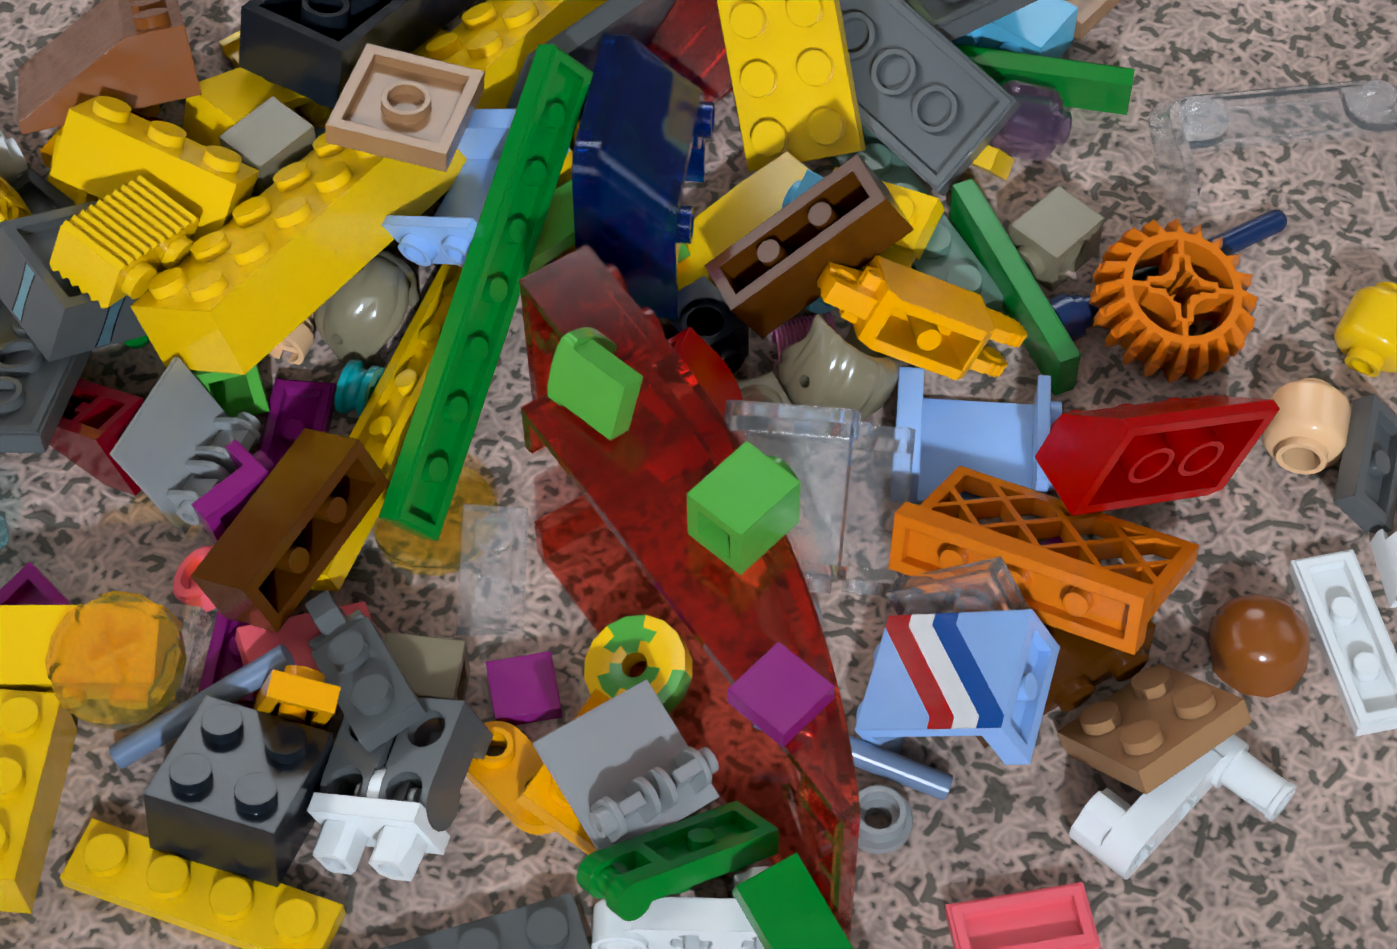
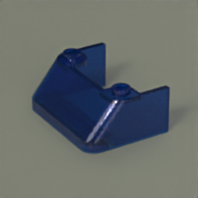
[572,32,715,318]

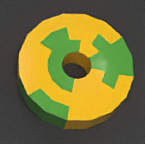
[584,615,693,714]

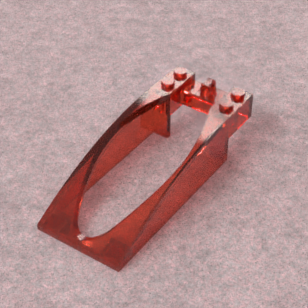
[519,245,861,940]

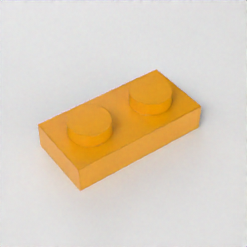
[252,665,341,729]

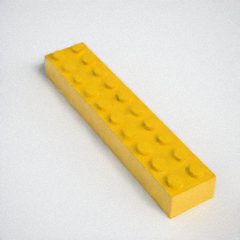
[130,0,607,375]

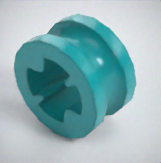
[335,359,385,417]

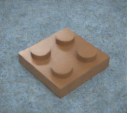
[325,43,485,172]
[1057,663,1252,795]

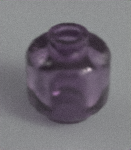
[990,80,1072,161]

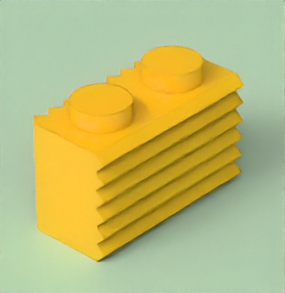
[49,175,200,309]

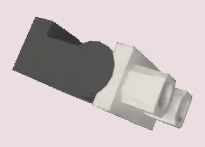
[307,697,493,882]

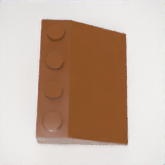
[18,0,202,135]

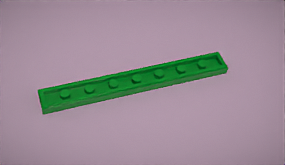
[378,44,594,541]

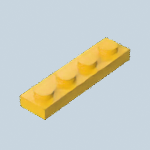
[60,818,346,949]

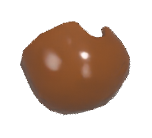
[1208,593,1310,698]

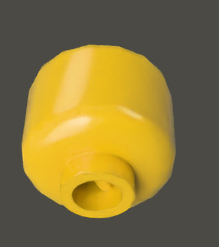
[1334,281,1397,377]

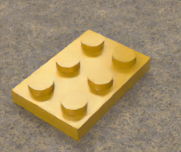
[717,0,866,172]

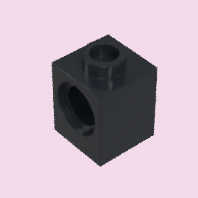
[655,275,749,374]

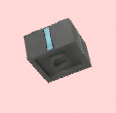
[0,199,149,362]

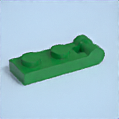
[576,800,779,922]

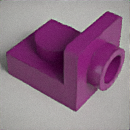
[191,439,275,544]

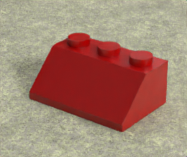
[1035,395,1280,516]

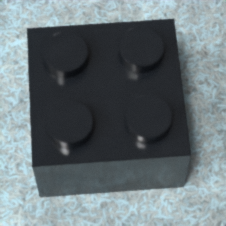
[143,695,333,887]

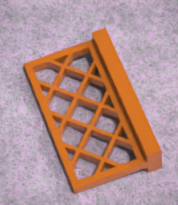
[888,465,1199,655]

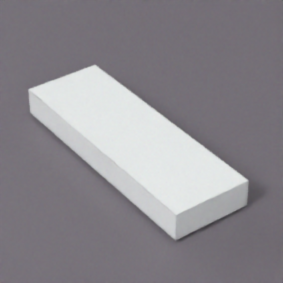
[1288,549,1397,737]

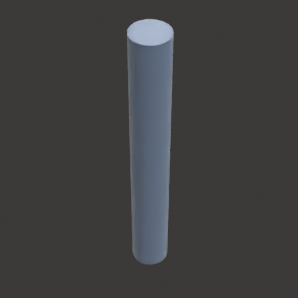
[109,644,296,769]
[752,721,953,800]

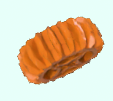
[1088,218,1258,384]

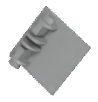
[110,357,261,534]
[532,679,720,850]

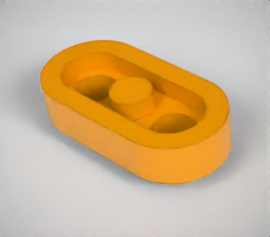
[466,721,555,835]

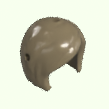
[313,250,421,369]
[778,314,900,428]

